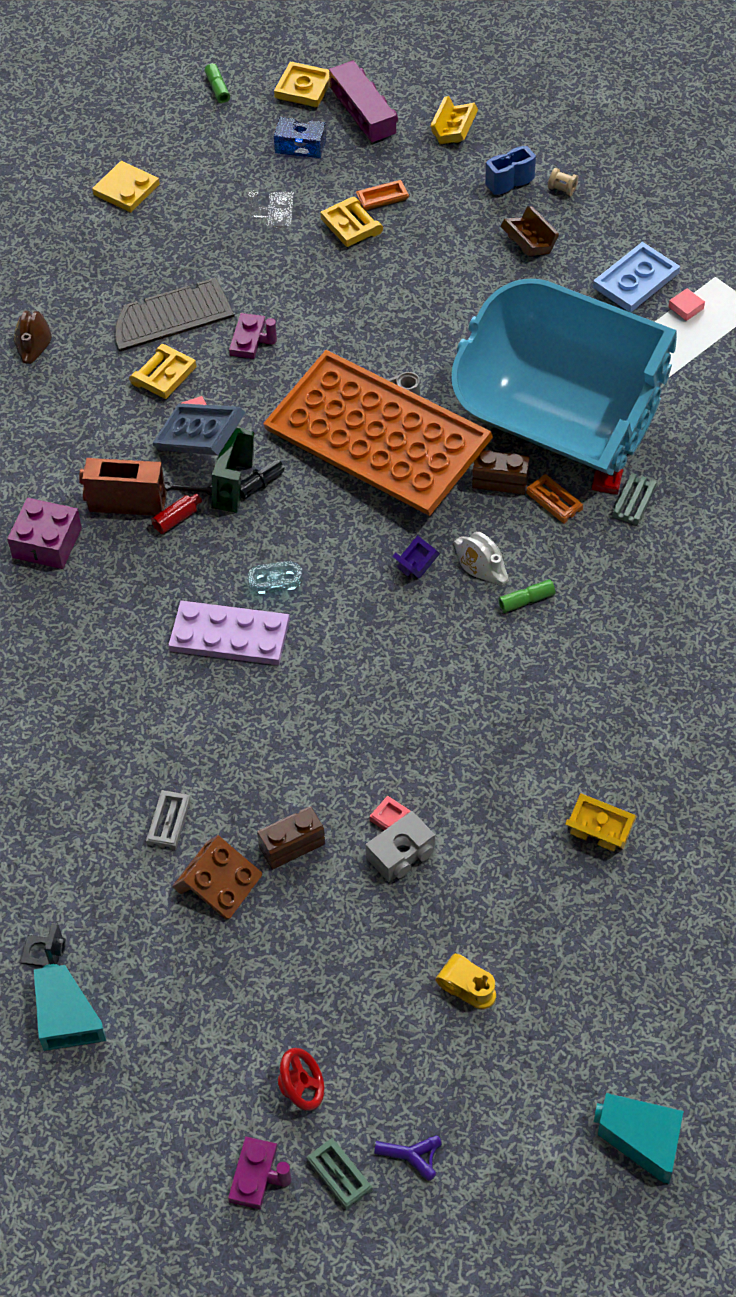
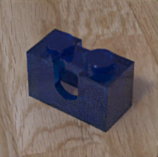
[274,117,326,158]

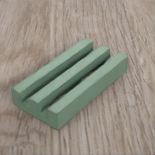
[613,473,657,525]
[306,1138,373,1211]

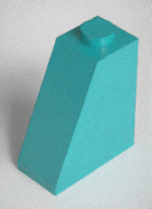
[34,964,106,1051]
[593,1093,684,1184]

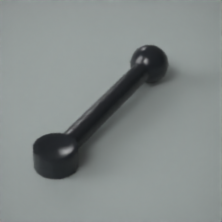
[165,480,212,495]

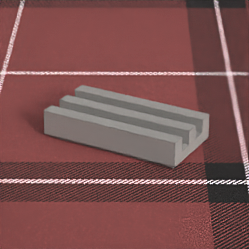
[146,790,191,850]

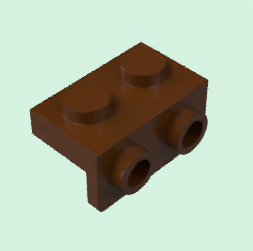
[500,206,559,256]

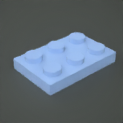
[593,242,680,313]

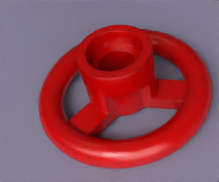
[278,1048,324,1111]

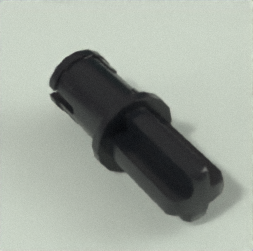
[240,460,285,499]

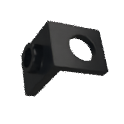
[20,922,66,967]

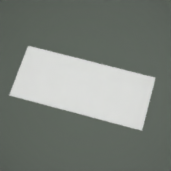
[655,277,736,377]

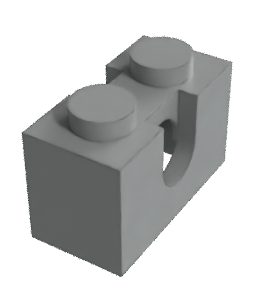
[365,811,435,882]

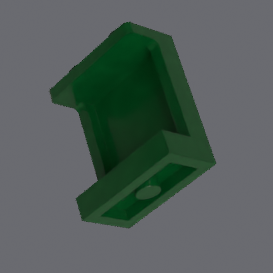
[211,428,255,513]

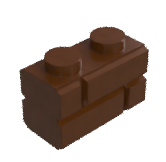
[472,450,530,495]
[257,806,325,870]

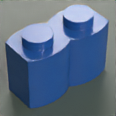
[485,146,536,195]

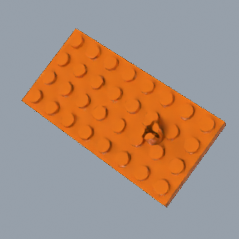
[263,350,493,516]

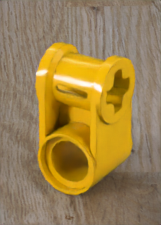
[435,953,496,1009]

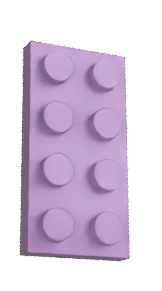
[168,601,290,665]

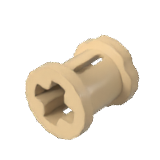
[548,168,579,196]

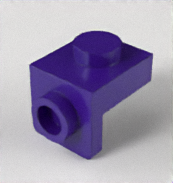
[392,535,440,578]

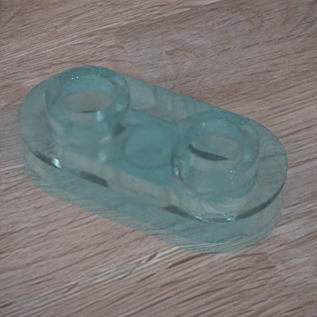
[248,561,303,594]

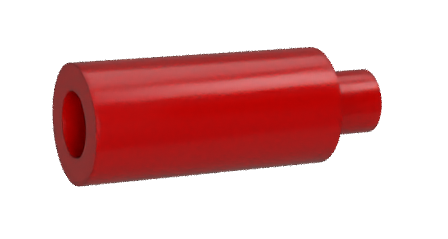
[151,494,202,534]

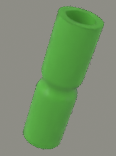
[204,64,230,103]
[498,579,556,613]

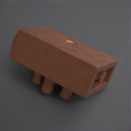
[79,458,167,516]

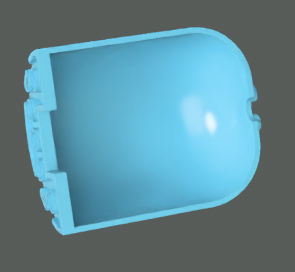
[452,279,677,475]

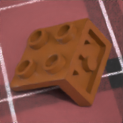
[172,835,262,919]

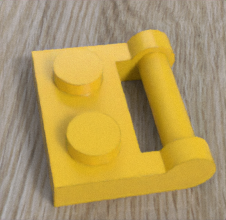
[320,197,383,247]
[129,344,197,399]

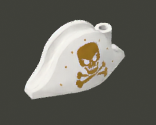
[454,532,509,585]

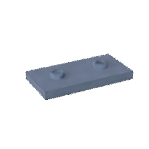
[152,403,246,455]

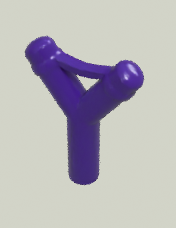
[374,1135,442,1181]

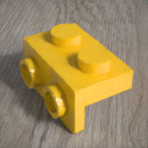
[431,96,478,144]
[565,793,637,852]

